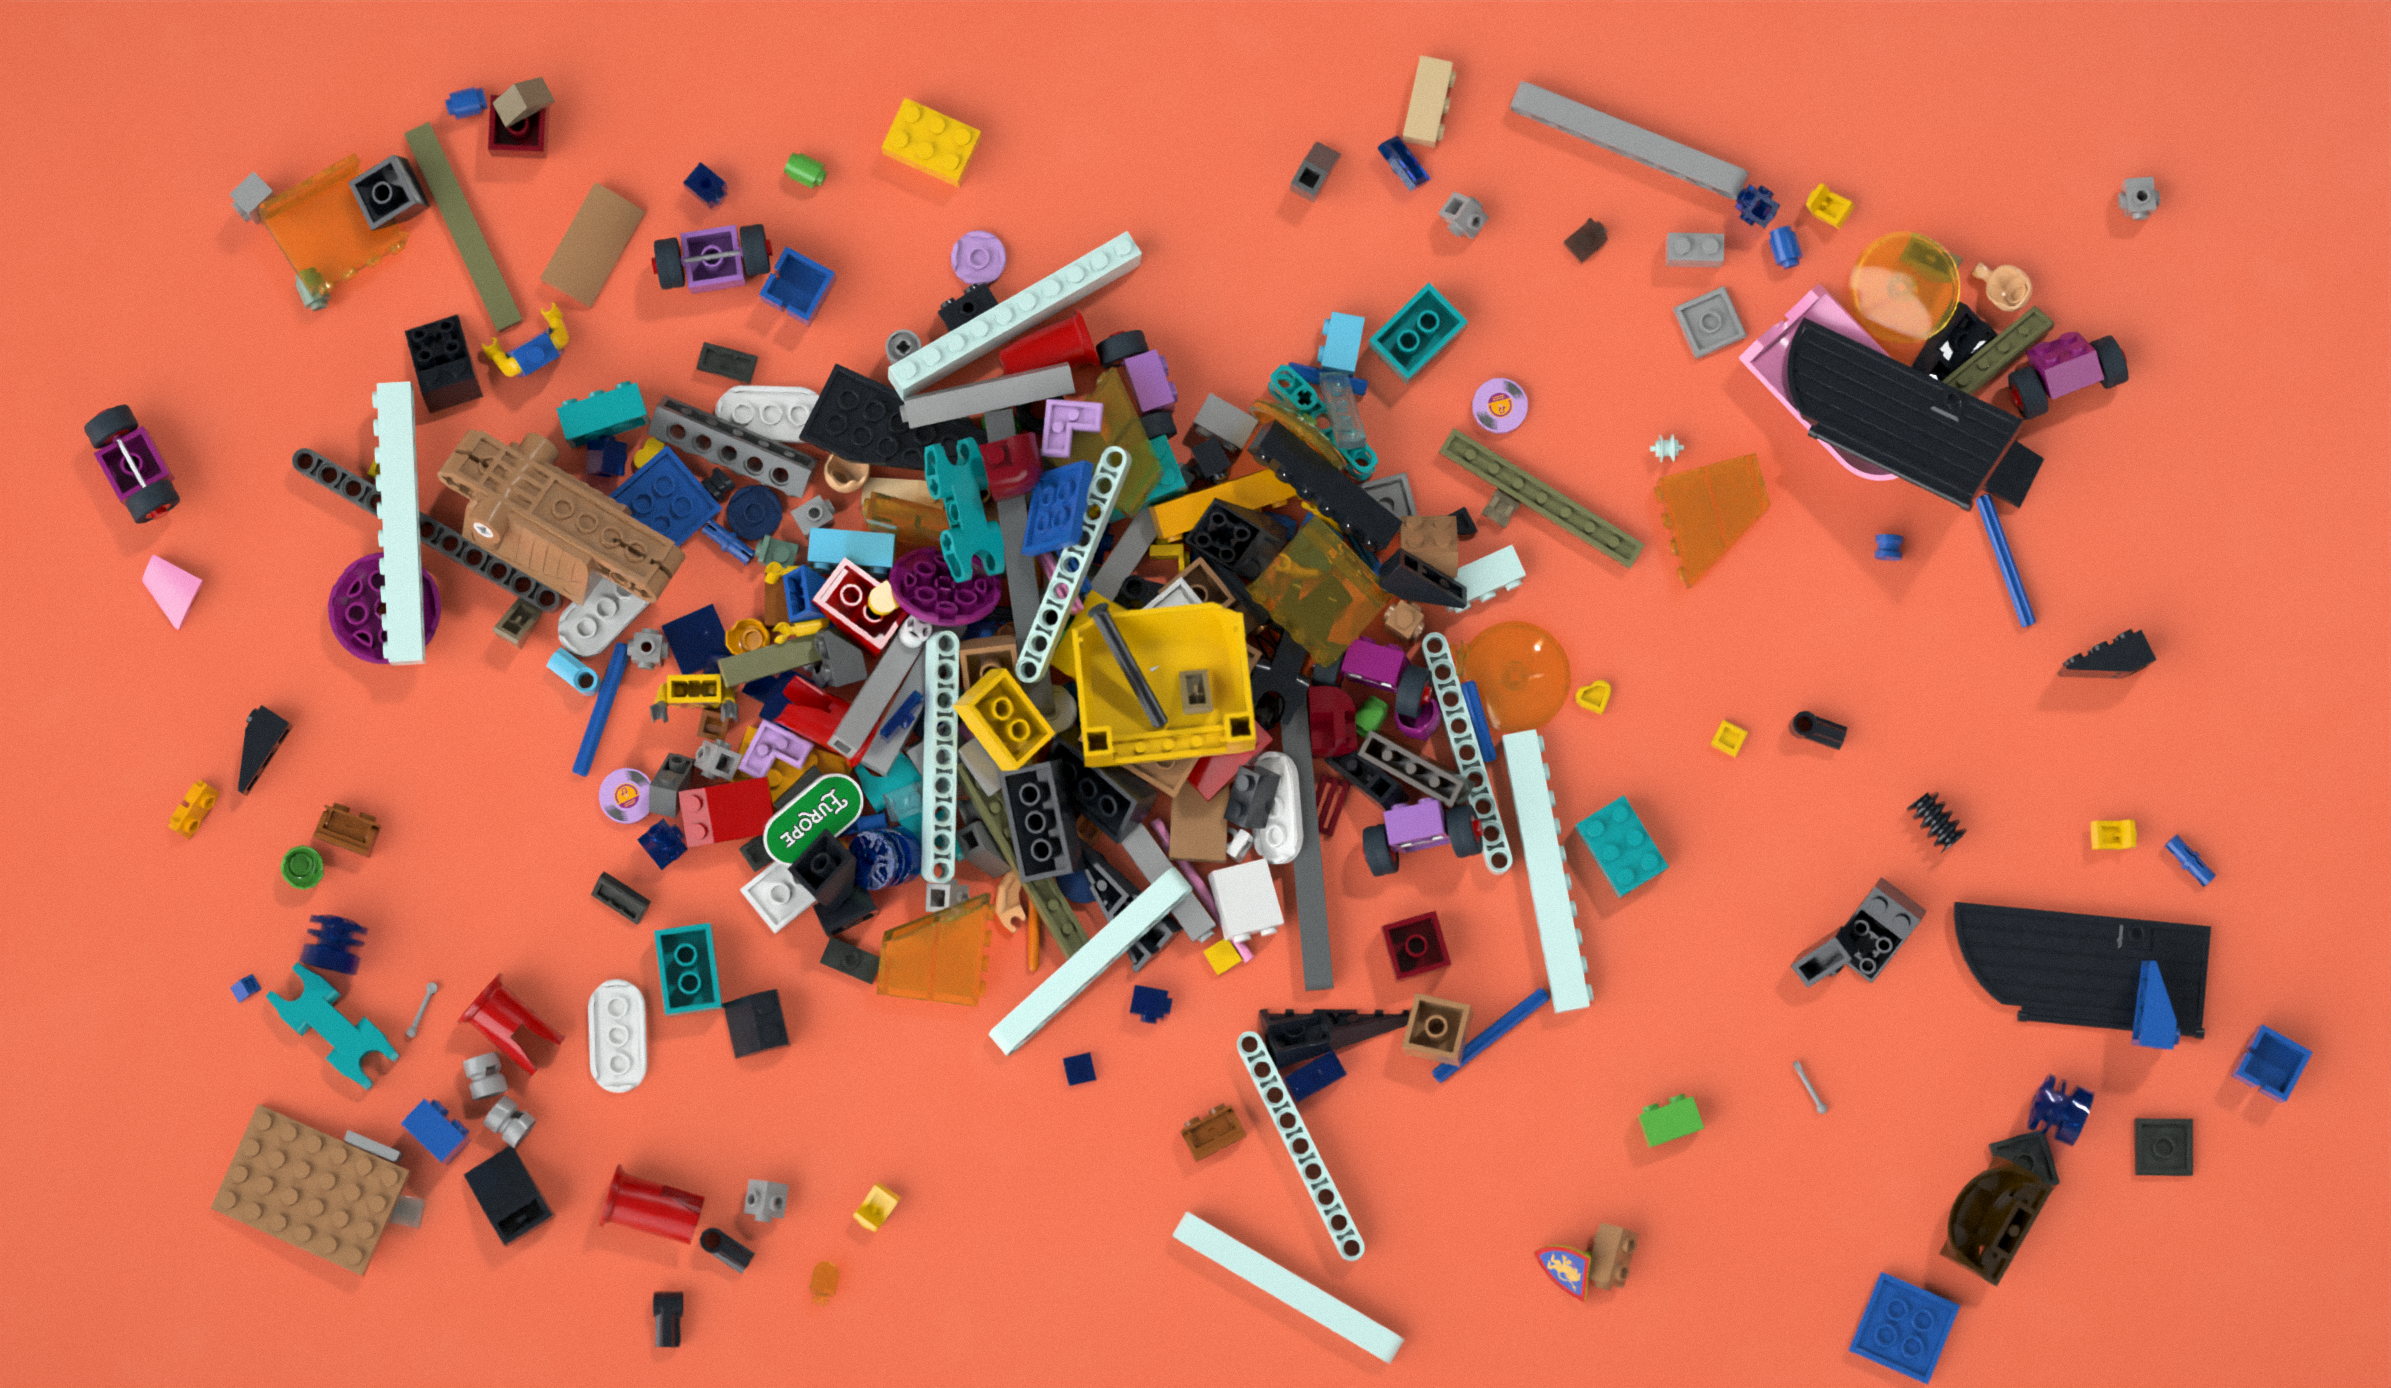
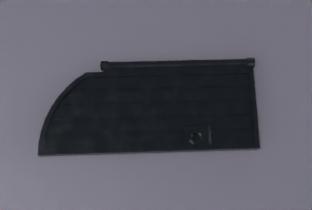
[1787,317,2024,512]
[1953,902,2211,1039]

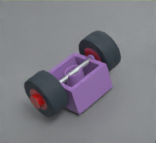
[651,224,773,294]
[1096,330,1178,448]
[1362,797,1483,877]

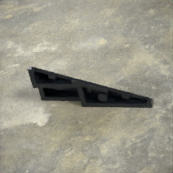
[1911,298,1998,381]
[1078,836,1183,973]
[1259,1009,1410,1069]

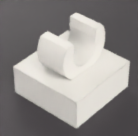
[1226,828,1254,864]

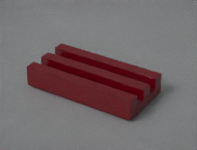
[1316,774,1350,837]

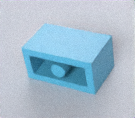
[1317,311,1365,377]

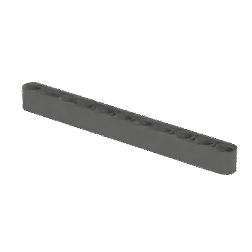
[984,408,1055,714]
[292,448,562,613]
[1278,695,1334,991]

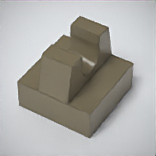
[1481,489,1520,529]

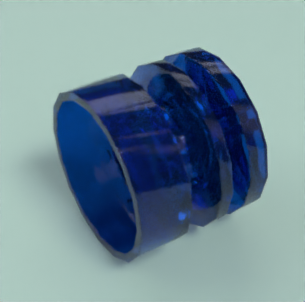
[848,826,922,890]
[299,914,369,976]
[2026,1073,2095,1147]

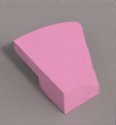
[142,554,204,630]

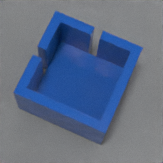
[759,246,837,327]
[2230,1024,2313,1103]
[400,1098,472,1165]

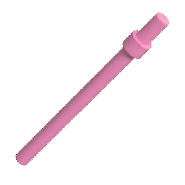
[1150,817,1254,963]

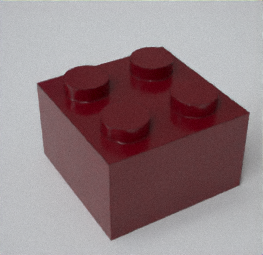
[488,95,550,159]
[1380,910,1452,983]

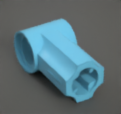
[546,647,602,696]

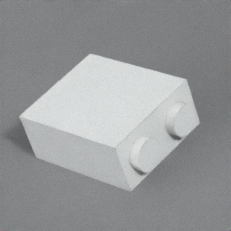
[1207,858,1284,943]

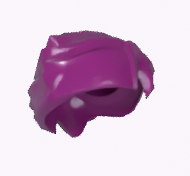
[1395,699,1442,741]

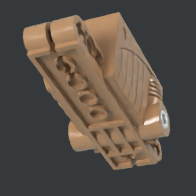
[437,429,686,606]

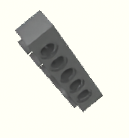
[647,395,819,499]

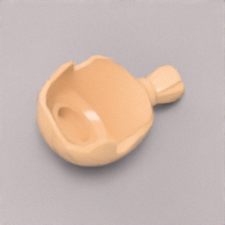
[1971,262,2033,311]
[824,454,871,493]

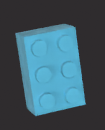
[808,527,897,579]

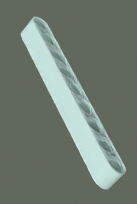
[1015,446,1132,683]
[921,631,959,883]
[1421,632,1512,875]
[988,867,1193,1056]
[1237,1031,1365,1261]
[1172,1211,1405,1364]

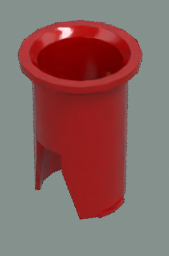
[998,307,1101,375]
[773,675,881,768]
[457,973,565,1077]
[599,1164,705,1245]

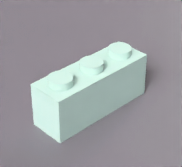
[1445,545,1526,614]

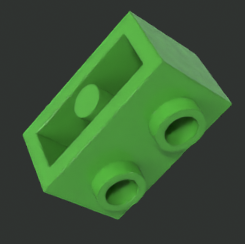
[1637,1093,1704,1148]

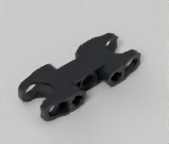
[1249,579,1337,725]

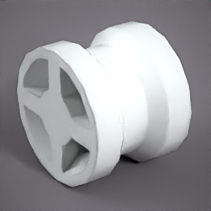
[899,615,932,648]

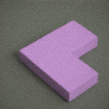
[1041,399,1104,458]
[737,719,814,778]

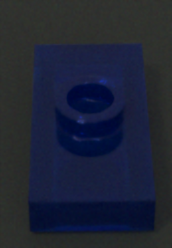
[1377,135,1431,192]
[879,690,924,744]

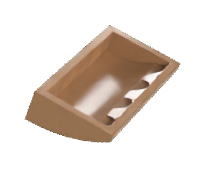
[540,182,645,308]

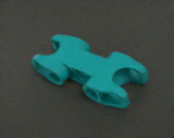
[1268,364,1378,482]
[924,437,1005,583]
[854,752,966,883]
[266,962,401,1091]

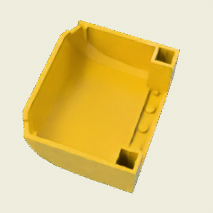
[1072,602,1256,767]

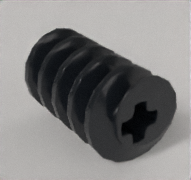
[1906,792,1967,854]

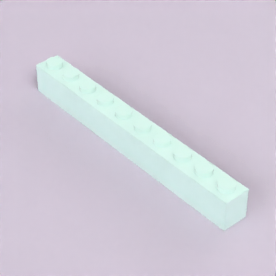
[888,231,1142,401]
[372,381,426,666]
[1501,729,1594,1014]

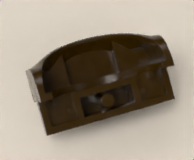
[1939,1155,2053,1287]

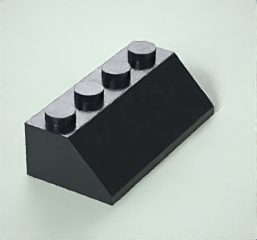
[1044,725,1158,844]
[998,759,1085,883]

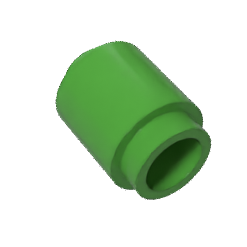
[784,152,827,189]
[1355,695,1390,739]

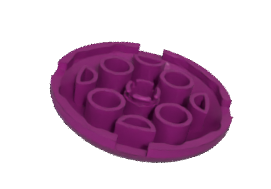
[889,546,1001,626]
[328,552,441,664]

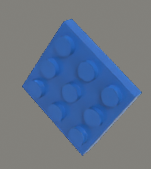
[607,445,723,547]
[1021,460,1093,557]
[1848,1272,1961,1384]

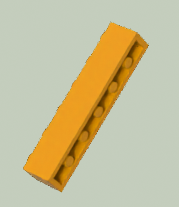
[1148,468,1302,543]

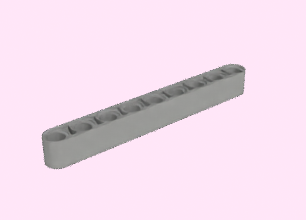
[1509,81,1749,200]

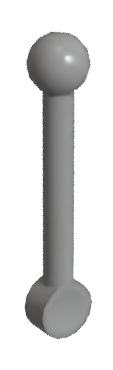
[406,982,438,1038]
[1792,1061,1828,1114]

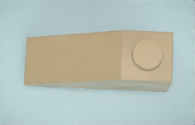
[861,477,945,516]

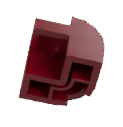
[980,432,1043,503]
[1308,686,1357,759]

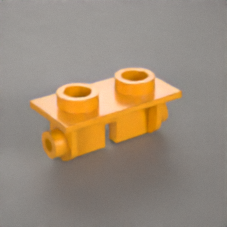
[168,780,220,840]

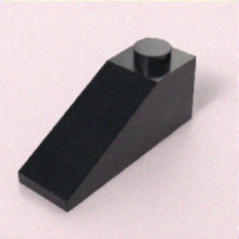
[1379,548,1467,609]
[238,705,293,796]
[1324,750,1411,812]

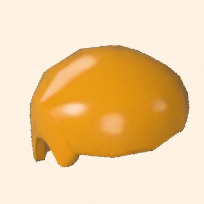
[725,618,771,655]

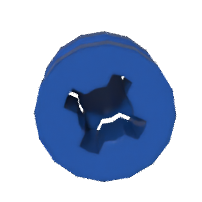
[1874,534,1904,561]

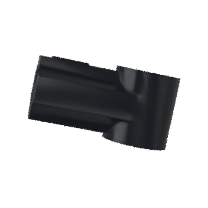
[1122,575,1157,610]
[1789,711,1847,751]
[700,1228,755,1274]
[653,1291,684,1347]

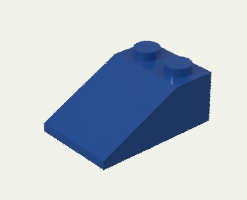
[2131,960,2180,1050]

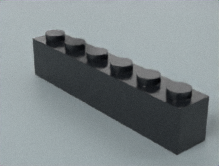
[1247,420,1403,552]

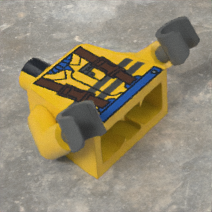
[650,674,738,723]

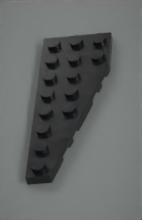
[799,363,988,471]

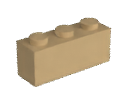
[1402,55,1457,148]

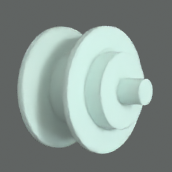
[1650,434,1684,462]

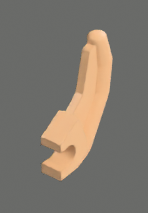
[995,870,1026,934]

